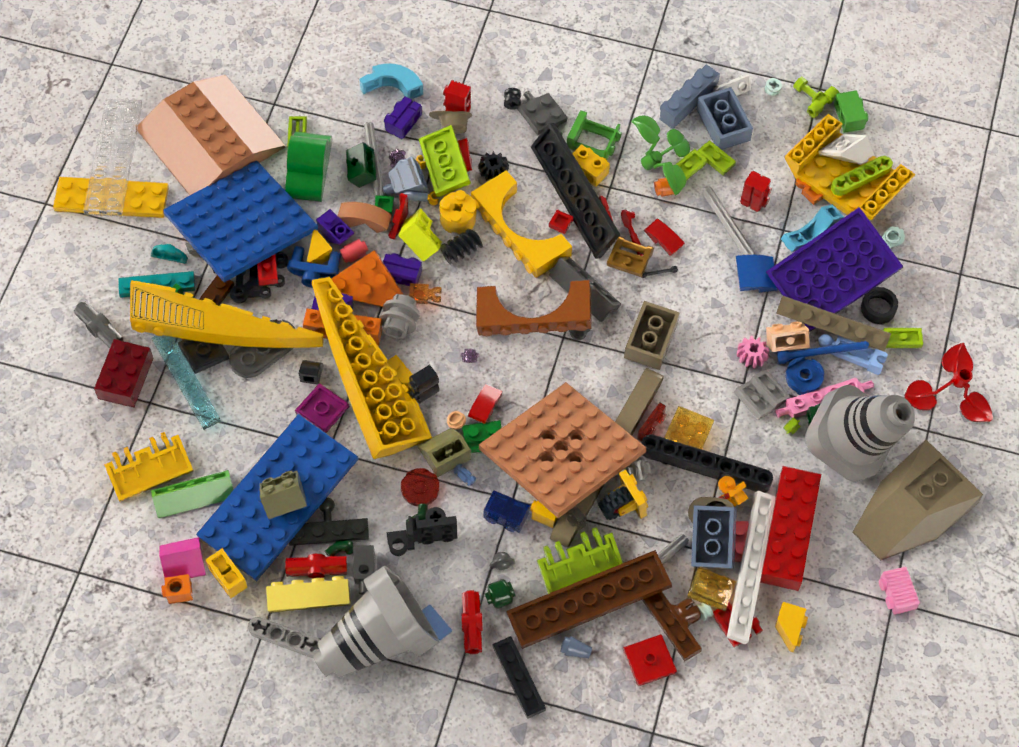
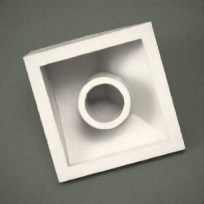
[818,134,874,165]

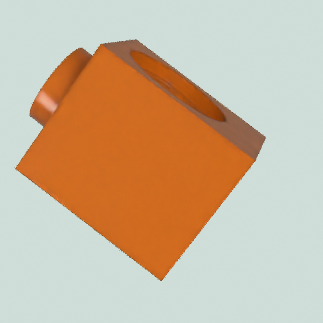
[161,574,193,604]

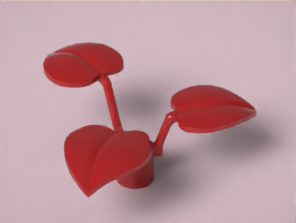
[904,343,993,422]

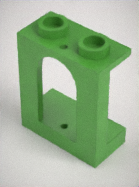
[567,110,622,160]

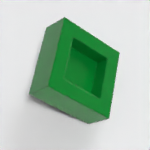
[374,195,394,215]

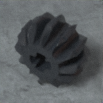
[478,151,509,181]

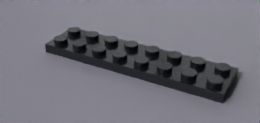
[531,123,620,259]

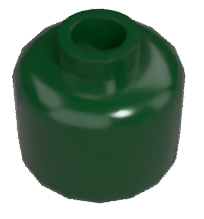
[484,579,516,609]

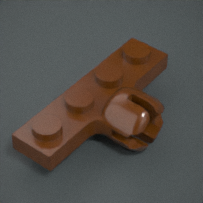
[642,592,702,662]

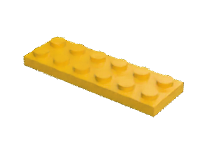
[53,177,169,218]

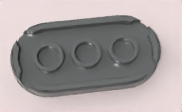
[229,319,295,378]

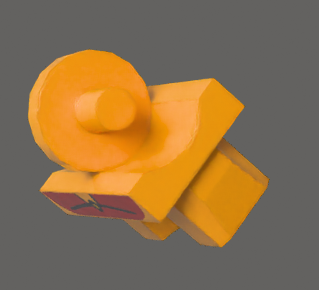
[718,476,748,507]

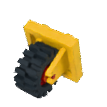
[598,470,648,520]

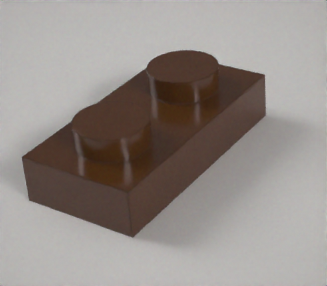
[199,275,235,306]

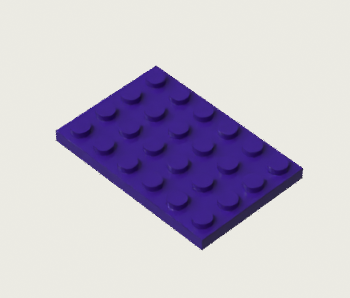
[766,207,903,332]

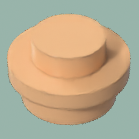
[447,411,466,430]

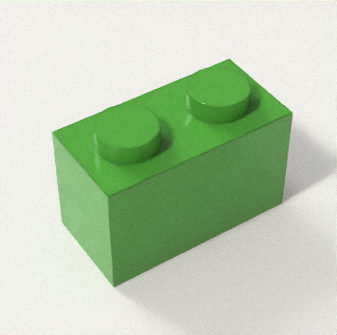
[834,90,868,133]

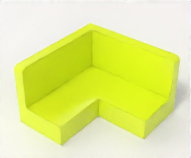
[398,208,442,261]

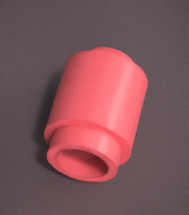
[339,239,369,263]

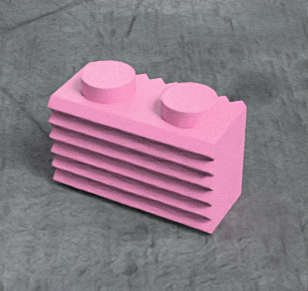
[879,567,920,615]

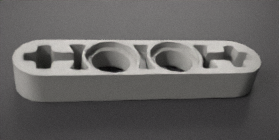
[248,617,320,658]

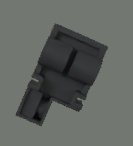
[386,507,458,556]

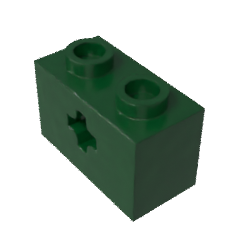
[346,142,376,188]

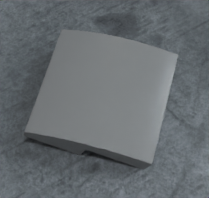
[734,369,790,420]

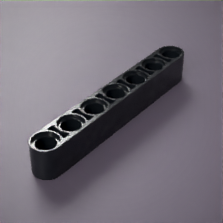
[642,434,773,493]

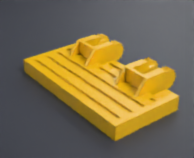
[104,432,193,502]

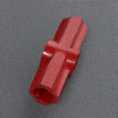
[285,553,347,579]
[461,590,483,655]

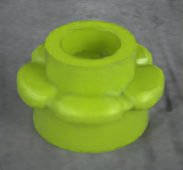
[783,417,801,434]

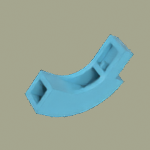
[359,63,423,100]
[781,204,844,252]

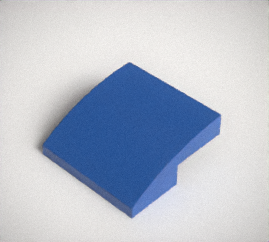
[736,255,778,293]

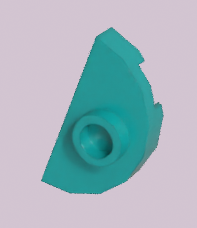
[151,244,188,264]

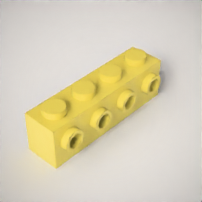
[266,576,351,613]

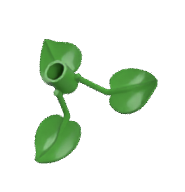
[631,115,690,196]

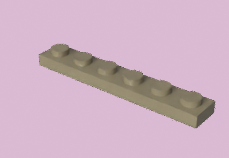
[776,295,891,352]

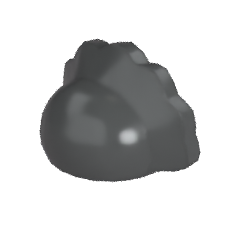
[569,329,591,340]
[490,552,515,570]

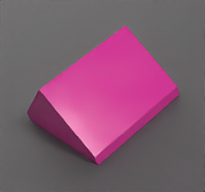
[159,537,206,578]

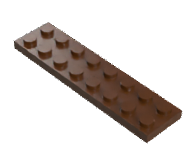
[506,550,672,649]

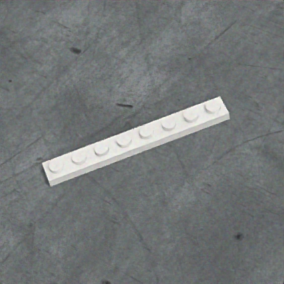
[727,491,776,644]

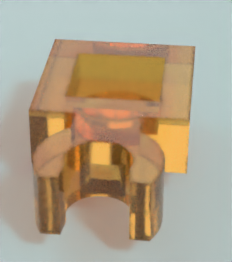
[409,283,442,304]

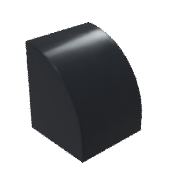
[298,360,324,385]

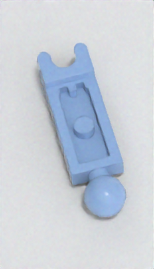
[818,334,888,375]

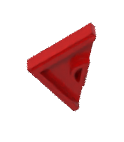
[388,193,409,240]

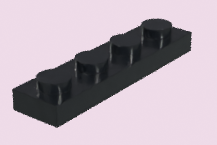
[492,636,546,719]

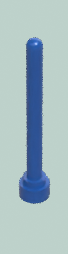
[777,341,869,364]

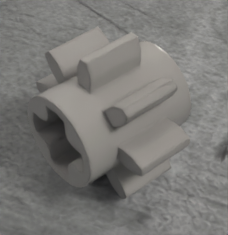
[626,457,651,480]

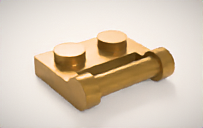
[607,236,654,277]

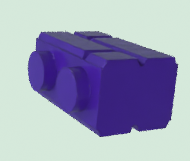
[384,96,422,140]
[383,253,422,288]

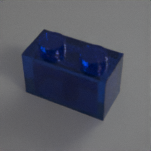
[483,490,530,533]

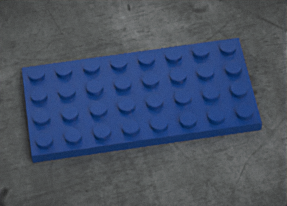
[196,414,359,582]

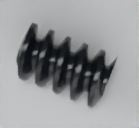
[441,229,483,265]

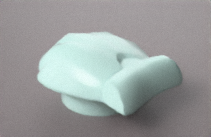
[882,226,905,249]

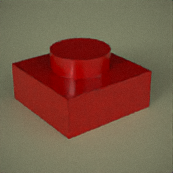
[549,210,573,234]

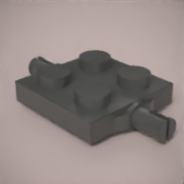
[518,91,568,135]

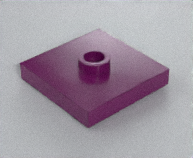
[295,383,350,433]

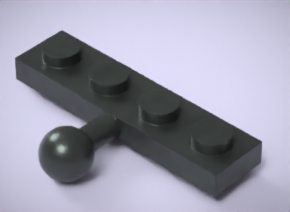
[289,497,369,546]

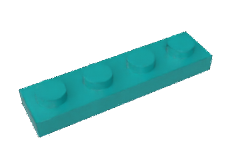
[118,271,195,298]

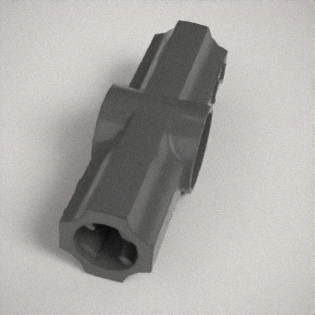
[74,301,123,348]

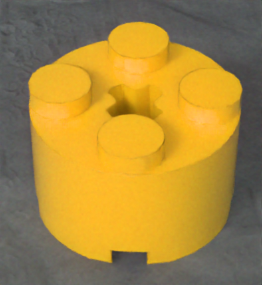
[439,190,476,235]

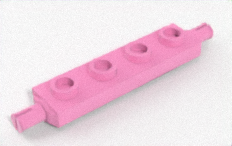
[775,378,874,418]

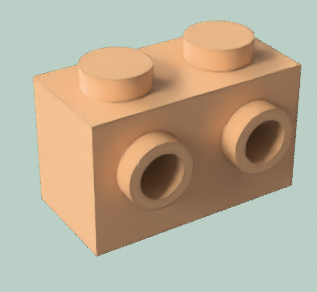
[766,322,810,352]

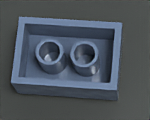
[697,87,753,150]
[691,505,737,569]

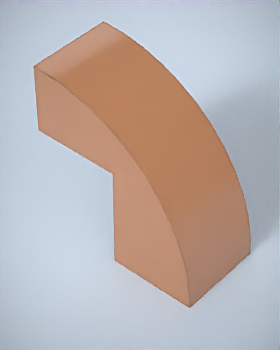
[338,202,392,233]

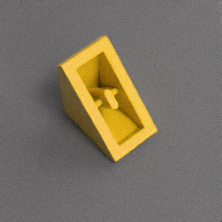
[307,230,332,265]

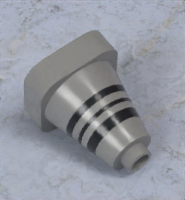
[806,385,915,482]
[313,565,440,677]

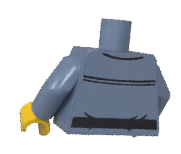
[383,155,439,205]

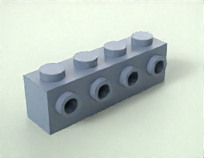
[659,64,720,129]

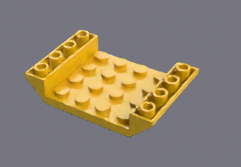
[784,114,915,220]

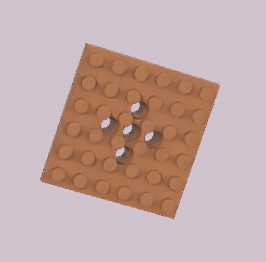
[479,382,646,518]

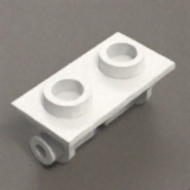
[713,75,751,96]

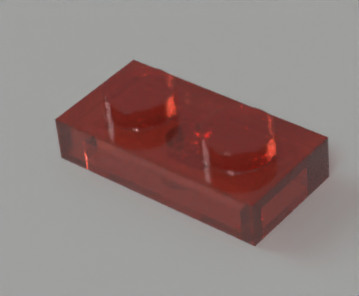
[637,402,667,442]

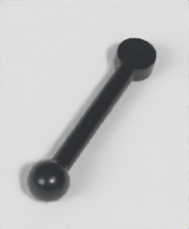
[641,266,678,278]

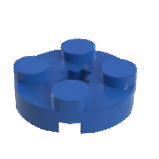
[785,357,824,395]

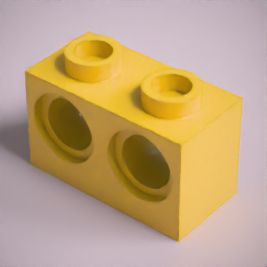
[205,548,248,599]

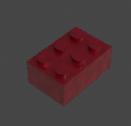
[94,339,154,408]

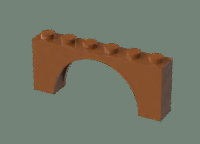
[476,280,592,337]

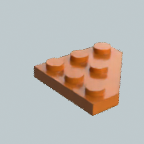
[331,250,404,307]

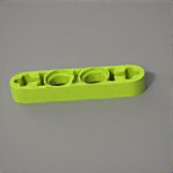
[831,156,893,196]

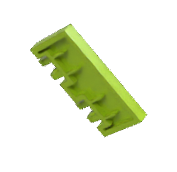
[536,527,623,594]

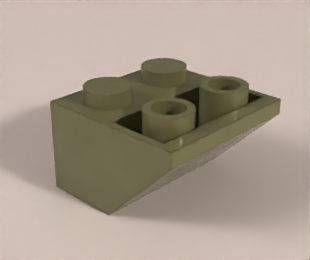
[417,428,471,478]
[260,471,307,520]

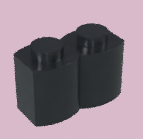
[408,364,440,404]

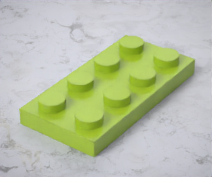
[419,125,471,197]

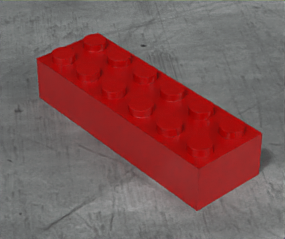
[760,466,822,591]

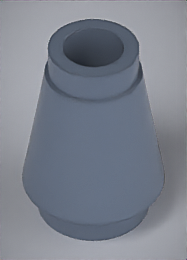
[560,636,592,659]

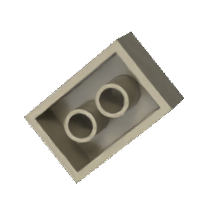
[624,301,680,370]

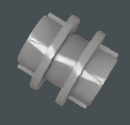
[379,294,420,340]

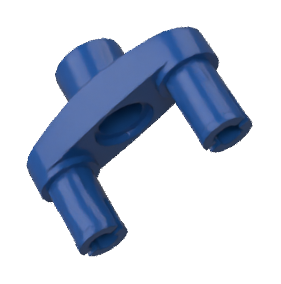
[287,246,341,288]

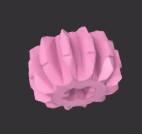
[737,336,769,369]

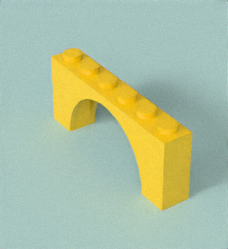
[471,170,572,278]

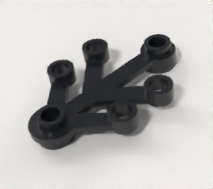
[230,252,289,303]

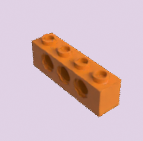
[303,308,382,346]

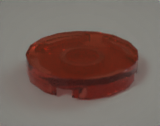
[401,468,440,506]

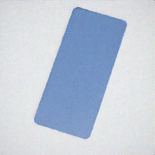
[422,605,452,640]

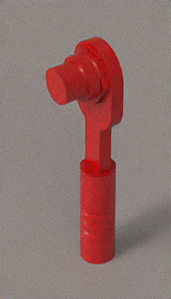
[621,210,644,256]

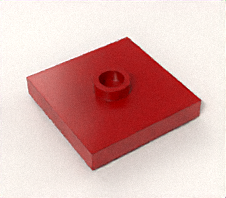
[623,634,677,687]

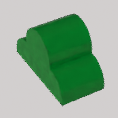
[285,132,333,202]

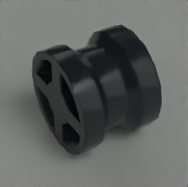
[504,88,521,110]

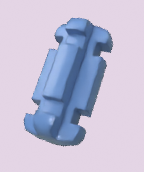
[454,464,476,486]

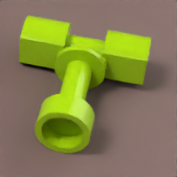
[793,76,839,118]

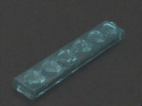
[152,335,221,430]

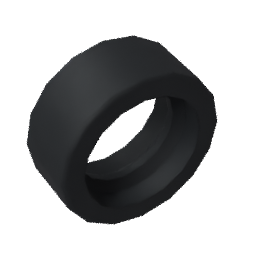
[861,287,898,324]

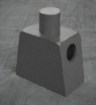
[353,545,376,595]

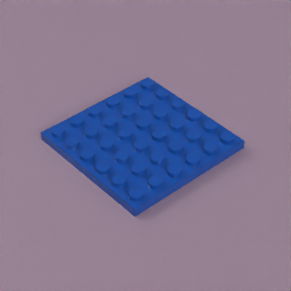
[163,160,318,282]

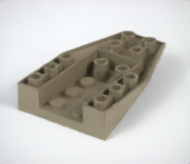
[852,440,983,561]

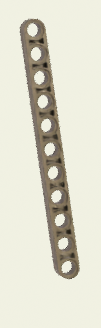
[550,368,664,548]

